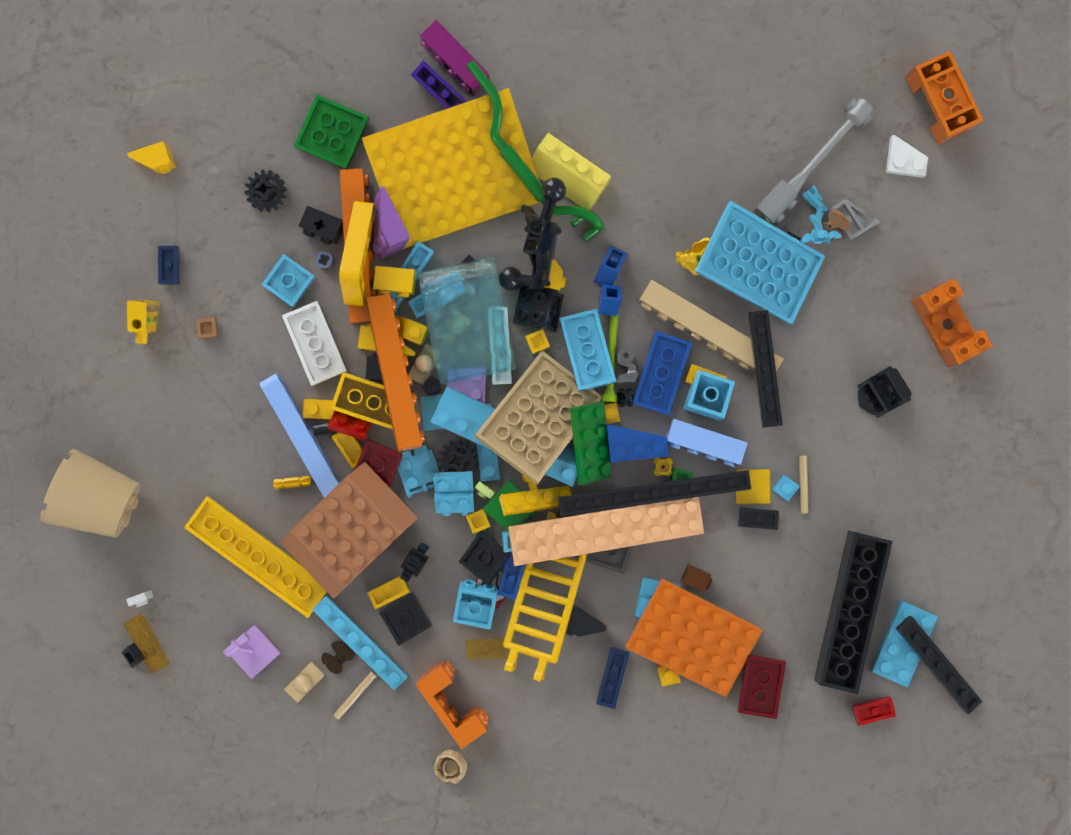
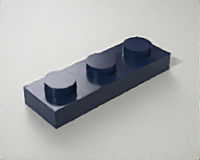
[596,646,630,709]

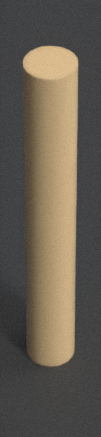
[799,456,809,513]
[333,671,377,720]

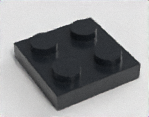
[458,531,512,585]
[379,592,432,646]

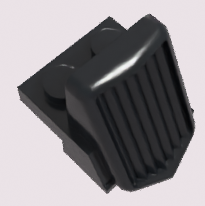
[857,366,912,418]

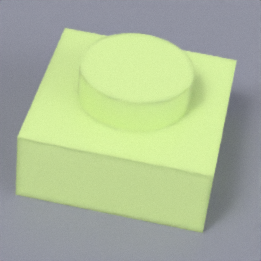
[475,481,495,499]

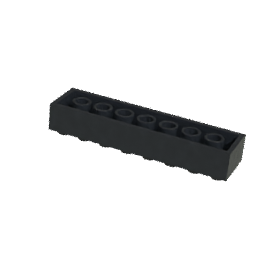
[814,530,893,694]

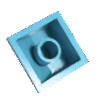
[683,370,735,421]

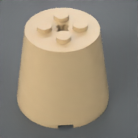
[40,449,140,538]

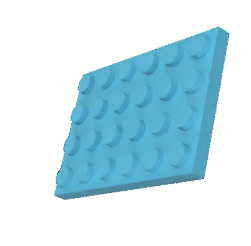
[694,201,825,325]

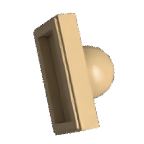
[408,343,443,386]
[284,661,325,703]

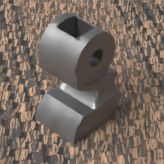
[616,347,638,384]

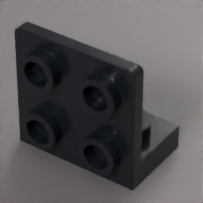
[513,286,564,332]

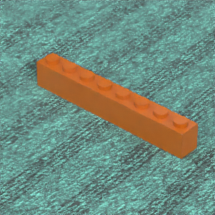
[340,168,377,325]
[366,294,425,452]

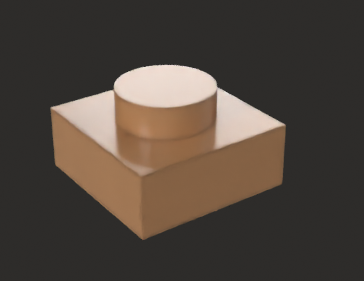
[195,317,219,339]

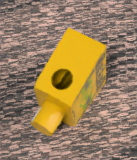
[127,300,160,344]

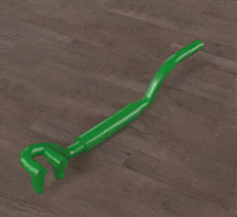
[466,60,605,242]

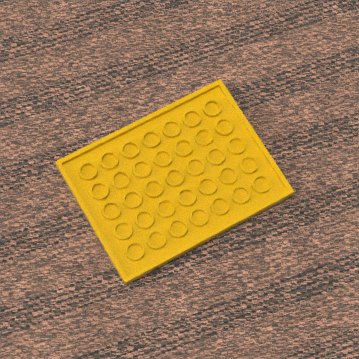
[362,88,540,250]

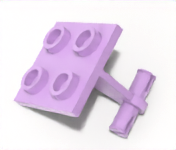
[223,624,281,679]

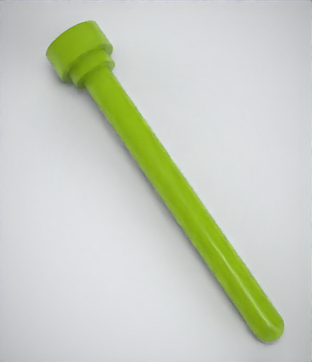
[601,314,618,403]

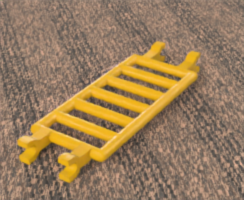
[503,511,587,682]

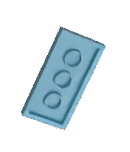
[560,309,616,392]
[870,600,938,688]

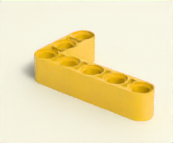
[339,201,375,306]

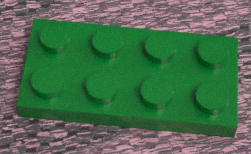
[570,401,612,485]

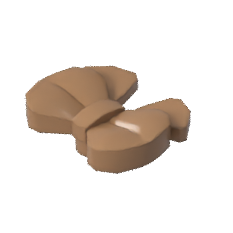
[822,209,851,241]

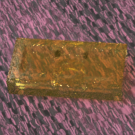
[466,638,505,660]

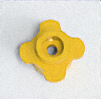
[653,457,673,477]

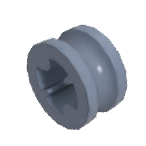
[315,251,334,270]

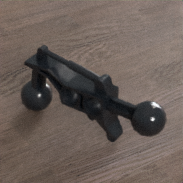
[499,178,566,291]

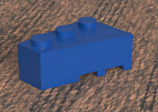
[606,424,669,463]

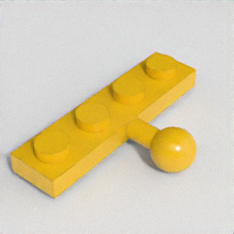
[499,474,572,516]

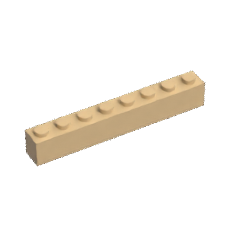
[638,279,784,372]

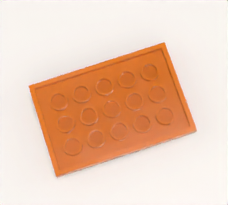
[625,578,763,697]

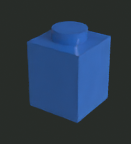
[598,284,622,316]

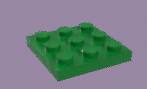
[294,94,370,170]

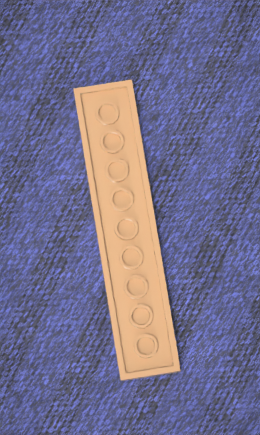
[508,497,704,566]

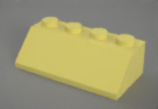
[532,133,611,211]

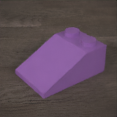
[372,186,410,259]

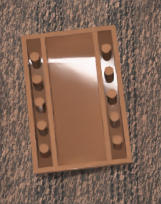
[280,462,418,599]

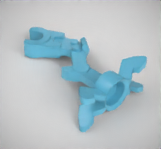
[801,186,842,245]

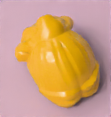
[676,238,710,275]

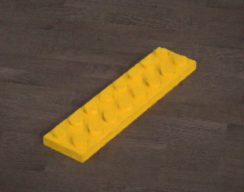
[184,496,327,618]

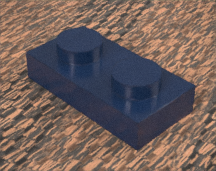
[158,246,180,285]

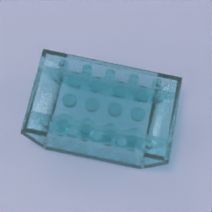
[419,257,516,385]

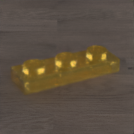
[123,613,170,674]

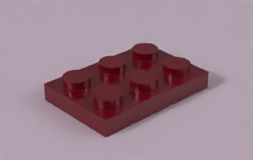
[354,439,404,487]
[737,654,786,719]

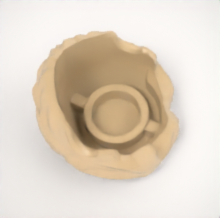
[434,750,467,784]

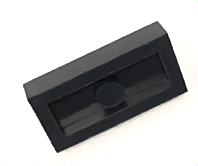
[738,507,779,530]

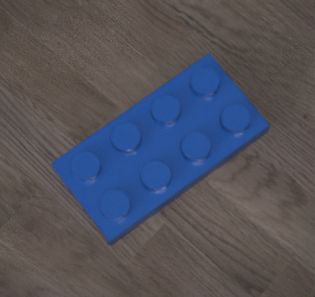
[633,331,692,416]

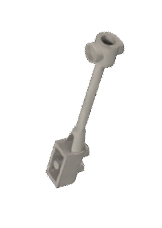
[753,98,873,225]

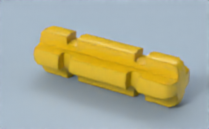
[273,476,312,490]

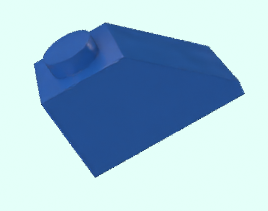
[593,246,628,287]

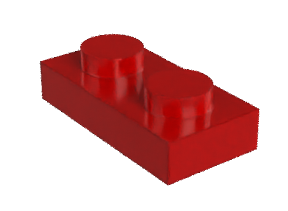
[328,410,372,441]
[852,696,896,726]

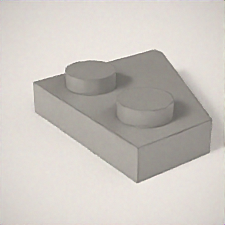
[828,199,880,242]

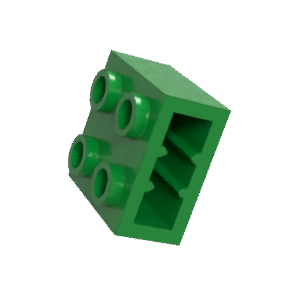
[483,480,538,532]

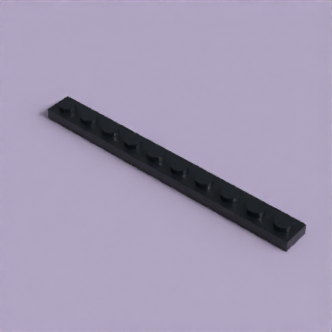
[558,470,751,516]

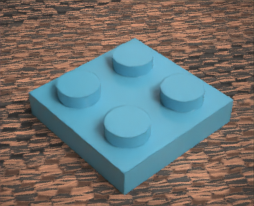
[261,254,316,308]

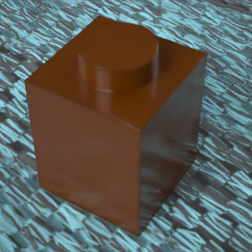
[680,564,712,593]

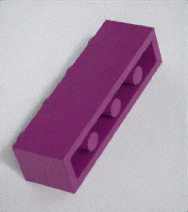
[420,20,490,95]

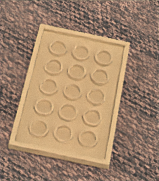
[474,351,602,485]

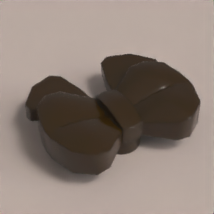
[321,641,355,674]

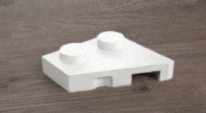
[886,135,928,178]

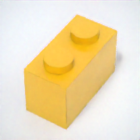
[373,266,416,298]

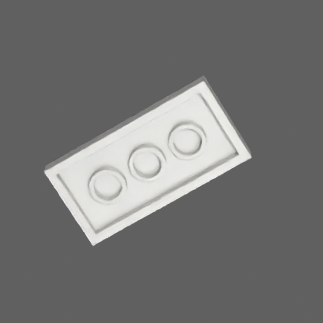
[282,301,348,386]

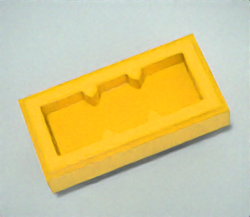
[331,432,363,469]
[367,575,411,610]

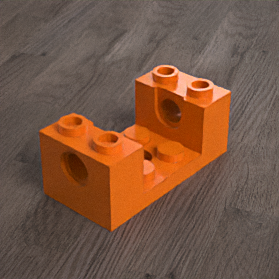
[905,51,984,145]
[911,278,993,367]
[415,659,489,750]

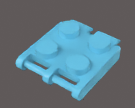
[398,444,440,498]

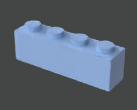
[666,419,748,467]

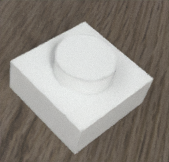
[126,590,153,607]

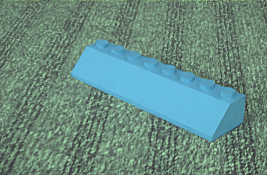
[430,387,577,487]

